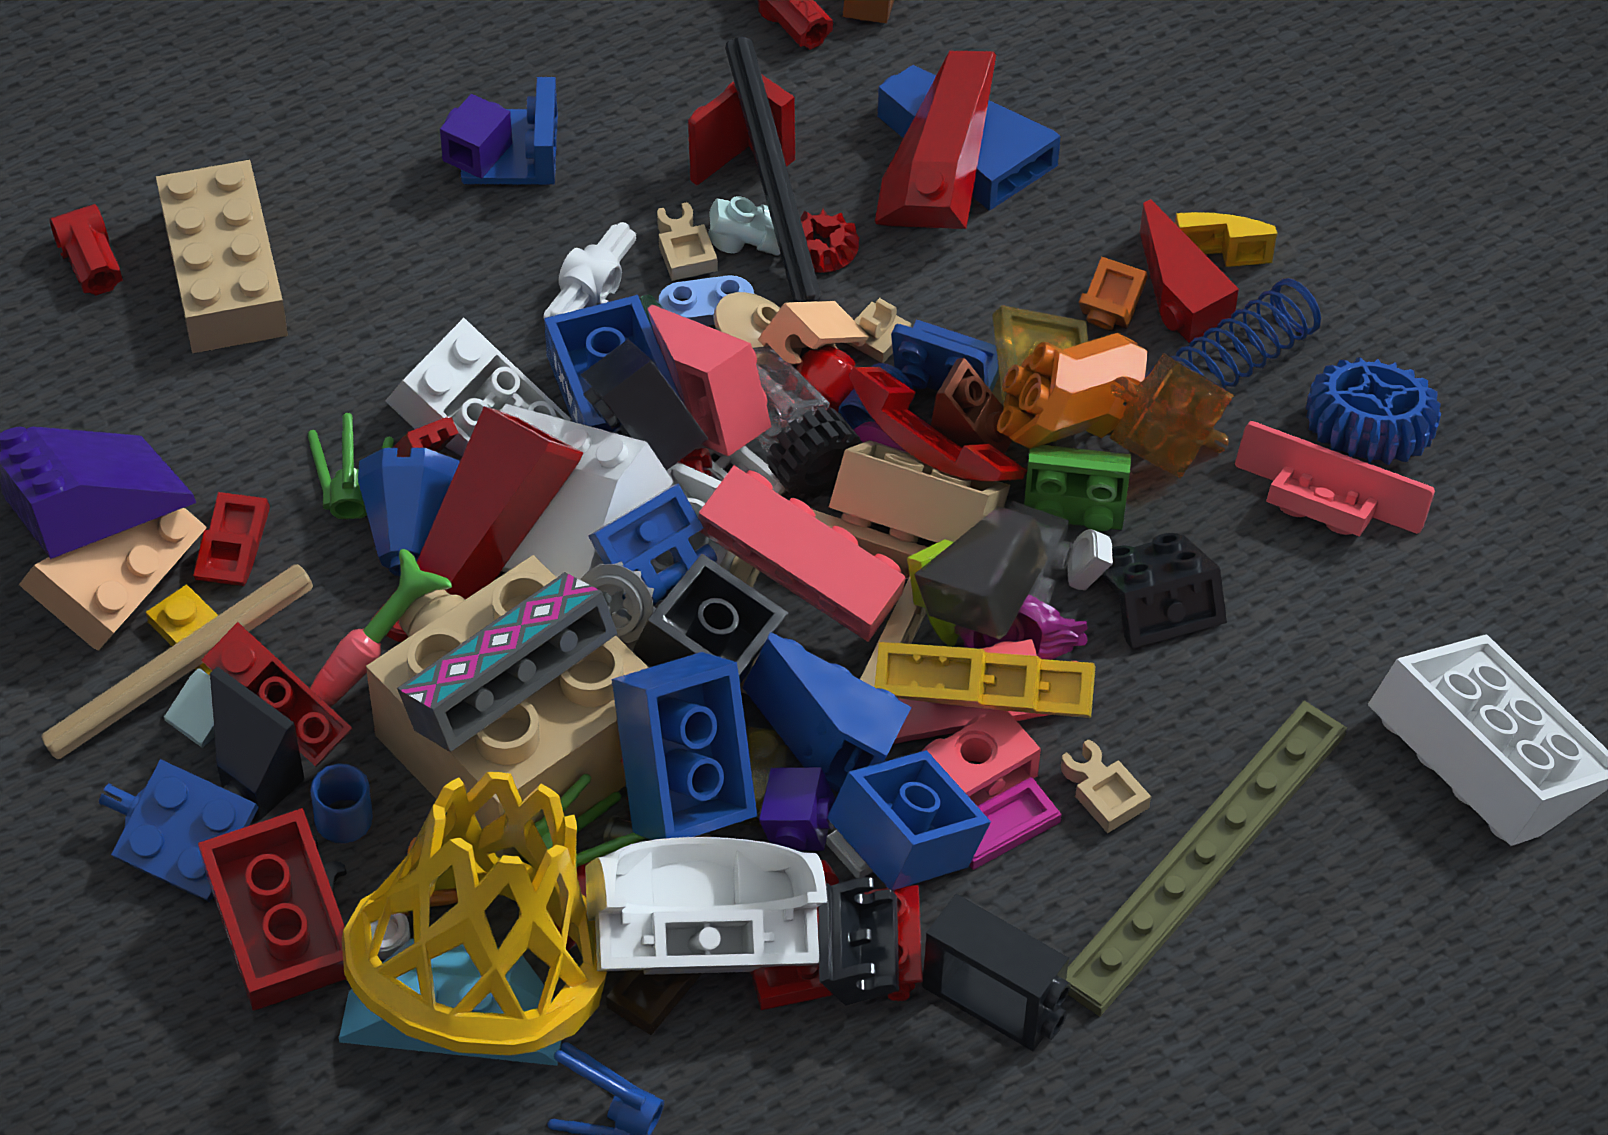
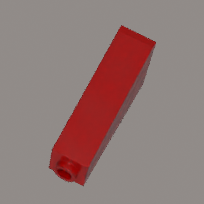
[417,406,583,599]

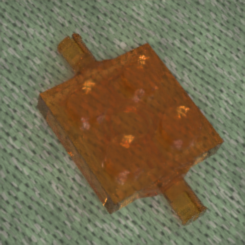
[1109,353,1234,479]

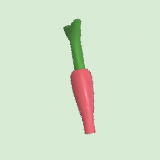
[310,549,452,708]

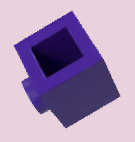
[440,94,513,179]
[759,767,835,852]

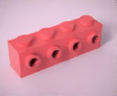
[698,465,906,642]

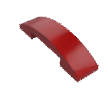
[849,367,1027,481]

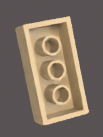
[156,160,288,353]

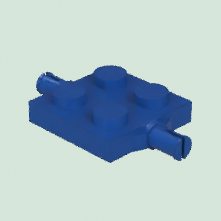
[99,759,259,903]

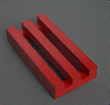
[393,416,459,457]

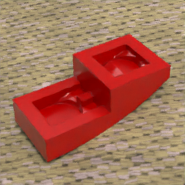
[193,492,270,586]

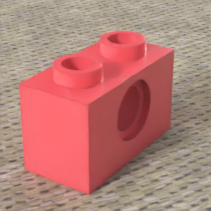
[922,710,1041,806]

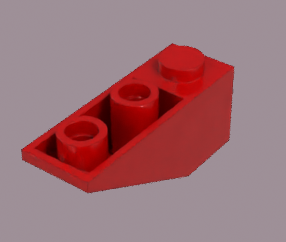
[201,622,353,767]

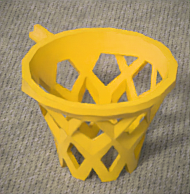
[342,772,607,1056]

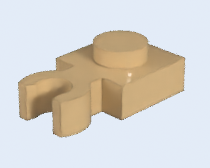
[657,202,718,281]
[1061,740,1151,833]

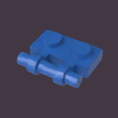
[588,483,717,606]

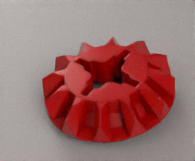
[800,208,859,273]

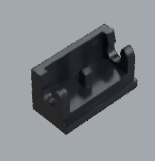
[819,877,899,1006]

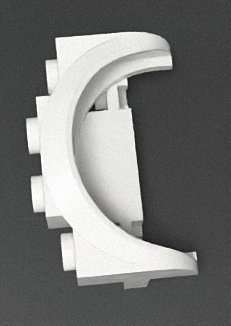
[585,837,827,974]

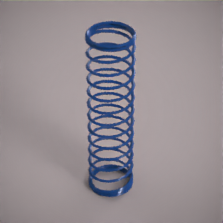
[1112,278,1321,450]

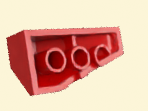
[875,51,996,229]

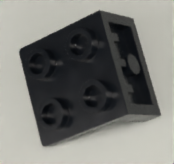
[1100,533,1227,649]

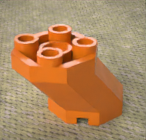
[997,333,1148,449]

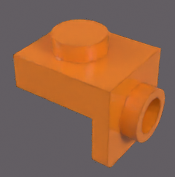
[1079,256,1148,330]

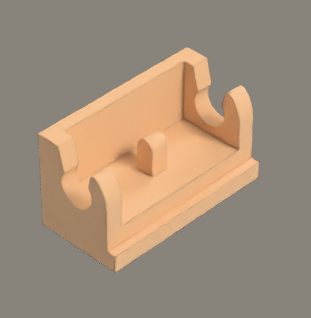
[757,301,870,364]

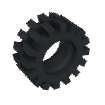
[767,407,863,501]

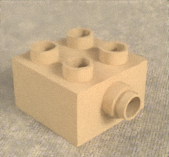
[366,555,649,859]

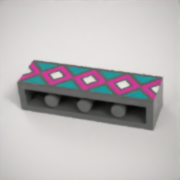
[397,572,618,752]

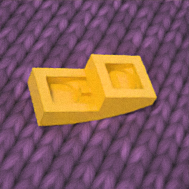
[1175,212,1277,267]

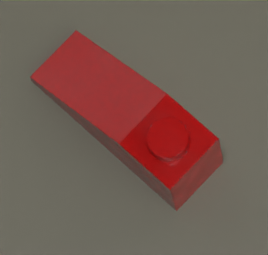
[1140,199,1239,343]

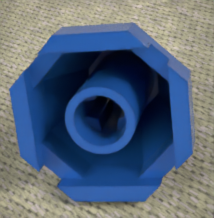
[358,448,460,576]

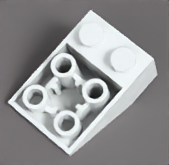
[386,318,571,456]

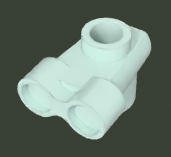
[708,196,780,256]

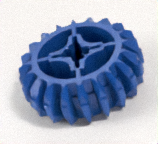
[1306,357,1441,465]

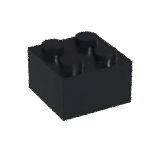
[581,339,708,471]
[632,554,788,684]

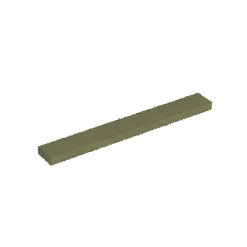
[1066,701,1347,1017]

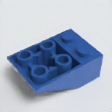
[742,632,912,792]

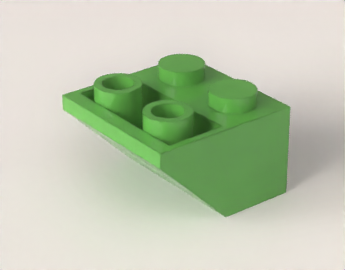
[1023,445,1131,531]

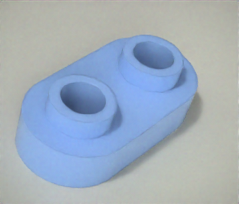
[659,275,754,326]

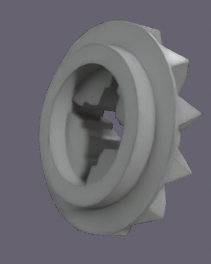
[581,562,657,644]

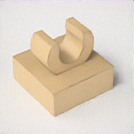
[847,298,911,363]

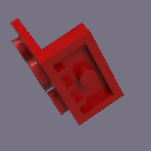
[688,74,795,185]

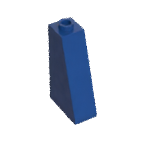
[877,65,1061,211]

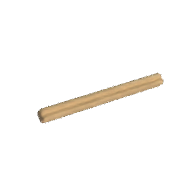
[41,564,313,759]

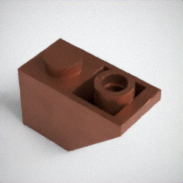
[931,358,1012,454]

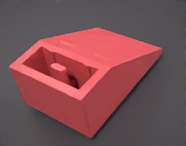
[647,305,772,456]

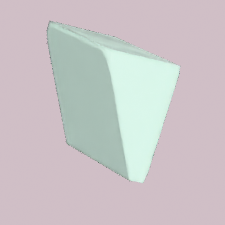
[164,668,215,748]

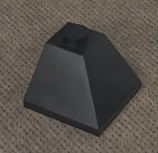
[210,666,305,820]

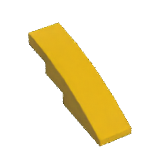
[874,642,1095,718]

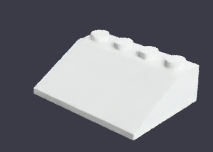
[500,404,674,580]
[1368,635,1608,846]

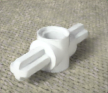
[544,222,636,318]

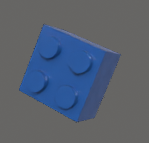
[827,750,991,891]

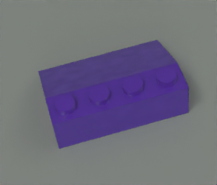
[0,426,196,559]

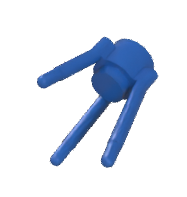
[548,1042,665,1135]

